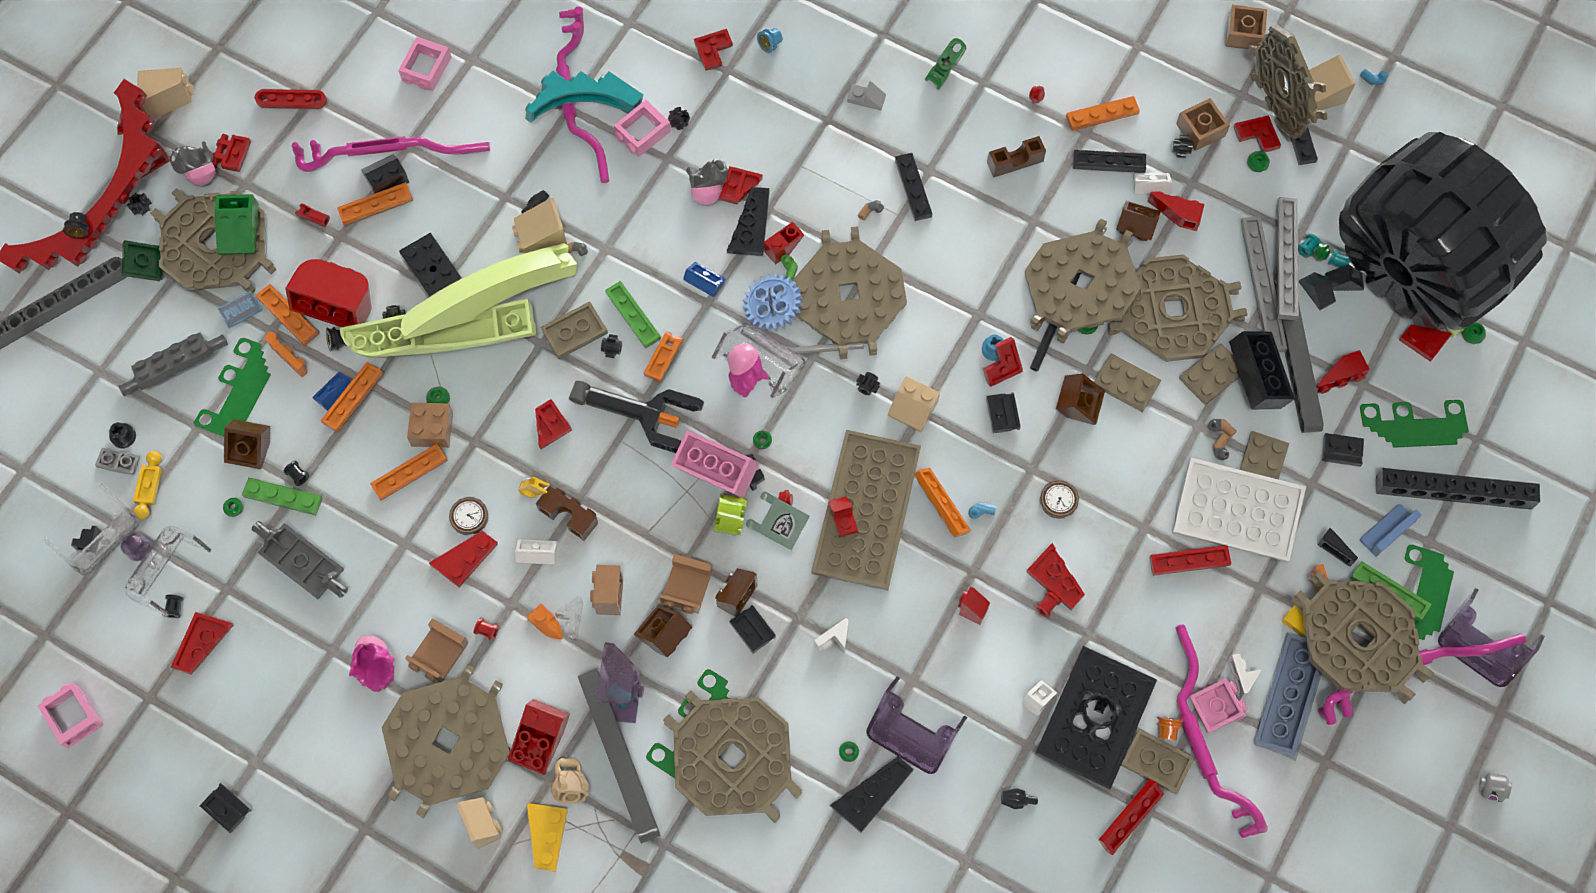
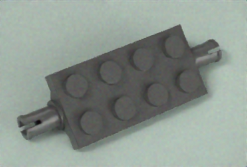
[118,332,228,396]
[251,521,348,599]

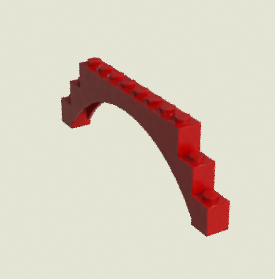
[0,79,162,274]

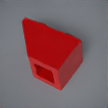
[764,221,804,265]
[958,586,990,625]

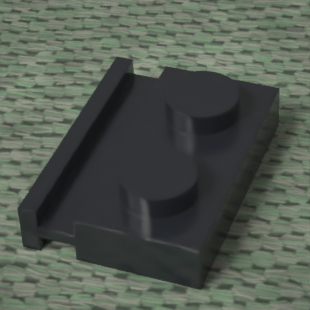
[986,392,1021,433]
[1322,433,1364,467]
[729,605,776,654]
[200,783,252,833]

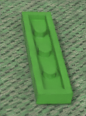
[605,281,661,349]
[242,477,323,516]
[1350,561,1432,622]

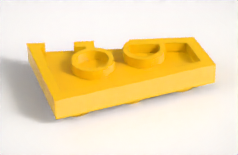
[527,803,568,872]

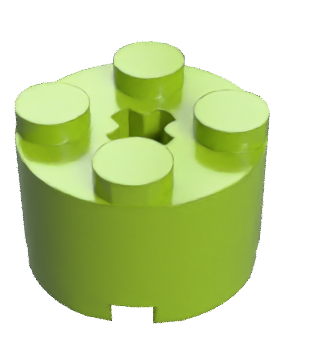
[714,494,747,536]

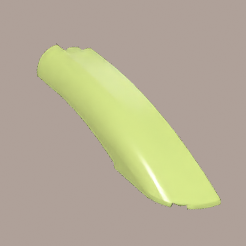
[401,243,577,340]
[340,299,536,357]

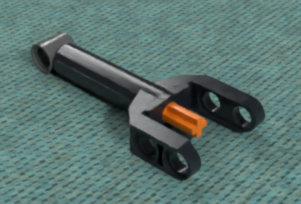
[569,380,704,453]

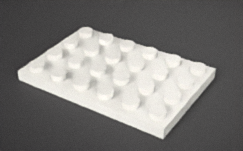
[1172,458,1306,562]

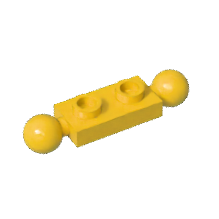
[133,451,162,520]

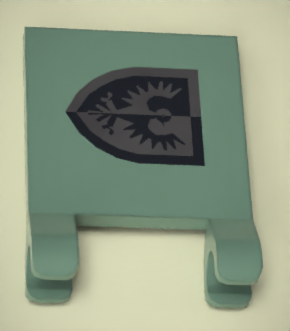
[746,492,810,550]

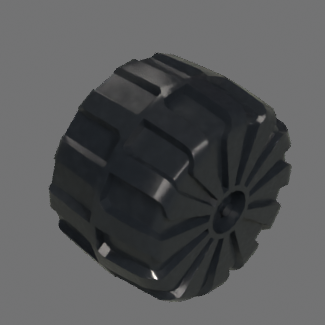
[1339,132,1547,330]

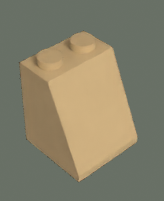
[1309,55,1356,110]
[137,67,194,120]
[512,198,567,253]

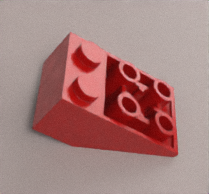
[508,699,570,775]

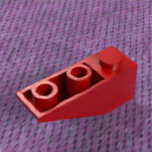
[1147,191,1205,231]
[1316,350,1370,394]

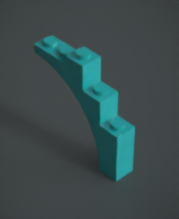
[525,71,644,123]

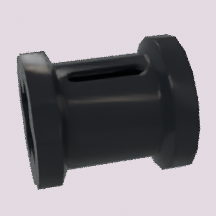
[283,461,310,486]
[162,594,184,618]

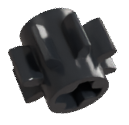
[668,107,690,130]
[1173,135,1193,158]
[127,193,152,216]
[382,305,406,319]
[601,334,622,358]
[856,372,880,396]

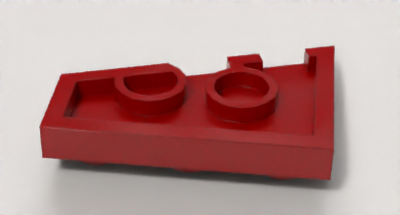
[429,531,498,588]

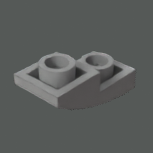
[95,448,139,475]

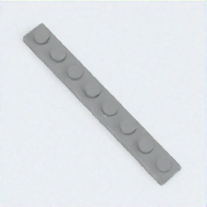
[1278,197,1299,321]
[1241,216,1287,353]

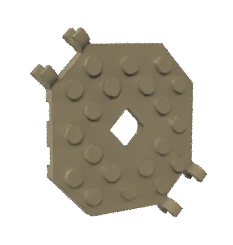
[1249,24,1327,139]
[150,188,277,293]
[1025,218,1141,343]
[792,226,907,359]
[1108,255,1248,362]
[1290,570,1434,704]
[381,664,510,818]
[663,691,802,823]

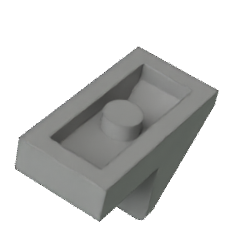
[847,81,886,111]

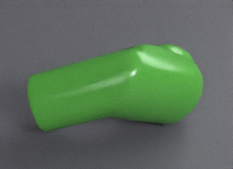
[781,254,798,280]

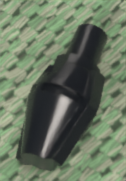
[521,190,549,214]
[1001,788,1038,809]

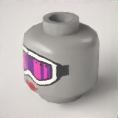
[1479,772,1512,802]

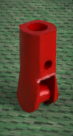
[295,203,330,227]

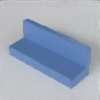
[1360,504,1422,557]

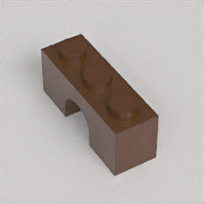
[987,136,1046,177]
[536,486,598,541]

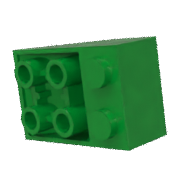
[214,194,259,255]

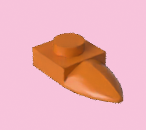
[527,603,563,639]

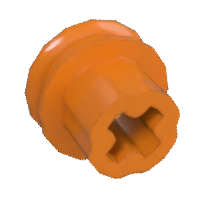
[1156,717,1183,740]

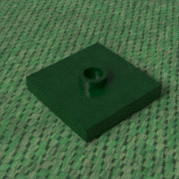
[122,240,161,281]

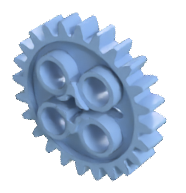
[742,273,803,332]

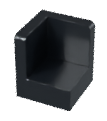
[71,525,102,554]

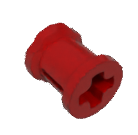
[1035,591,1061,618]
[473,617,499,641]

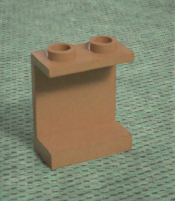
[660,554,713,614]
[405,618,468,682]

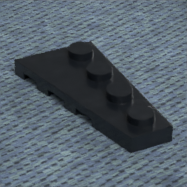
[727,187,770,256]
[830,756,914,833]

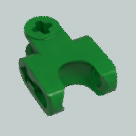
[925,38,967,90]

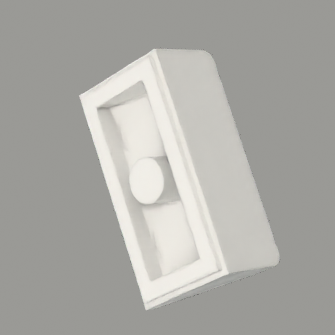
[1133,173,1172,194]
[515,539,557,564]

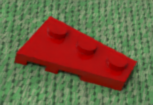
[1026,543,1085,610]
[171,612,234,675]

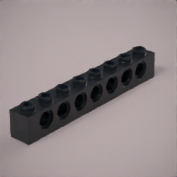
[1376,468,1540,510]

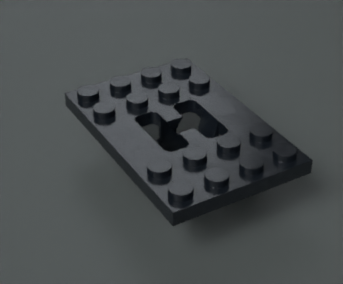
[1035,646,1157,789]

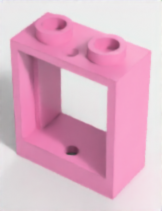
[398,37,452,91]
[614,100,671,157]
[37,682,103,749]

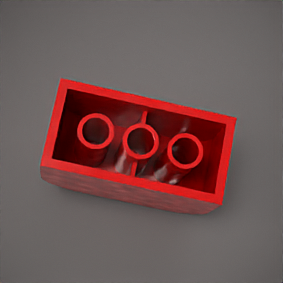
[285,259,372,327]

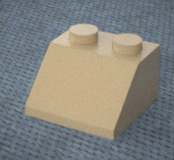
[888,376,940,432]
[456,797,502,849]

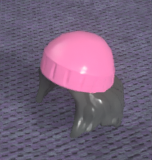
[169,141,216,186]
[686,159,728,205]

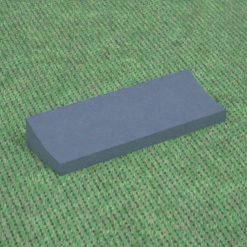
[1254,633,1322,761]

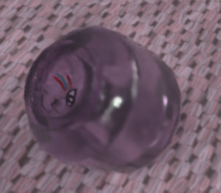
[121,532,151,562]

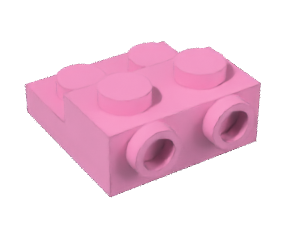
[1190,678,1248,733]

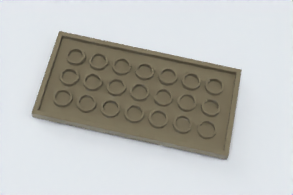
[811,430,921,591]

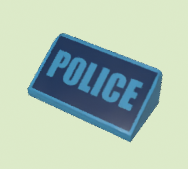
[218,291,262,328]

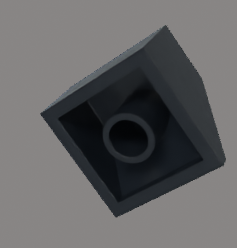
[361,154,410,194]

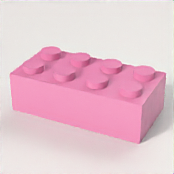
[671,430,760,498]

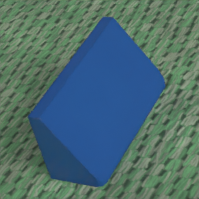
[683,262,726,297]
[312,372,351,411]

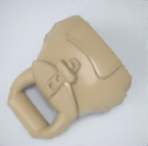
[551,758,590,804]

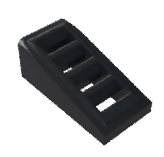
[1318,528,1358,567]

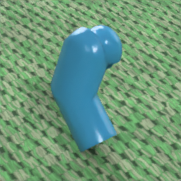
[1360,69,1388,85]
[968,502,997,519]

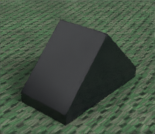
[1324,264,1364,291]
[1299,272,1336,310]

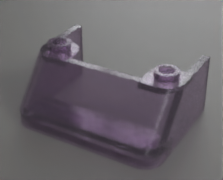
[1438,588,1545,687]
[596,642,644,724]
[866,676,968,774]

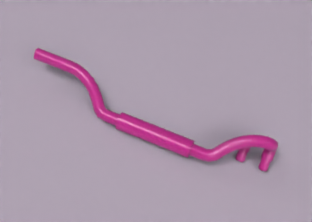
[556,6,609,183]
[291,136,490,172]
[1175,625,1268,838]
[1318,633,1526,725]

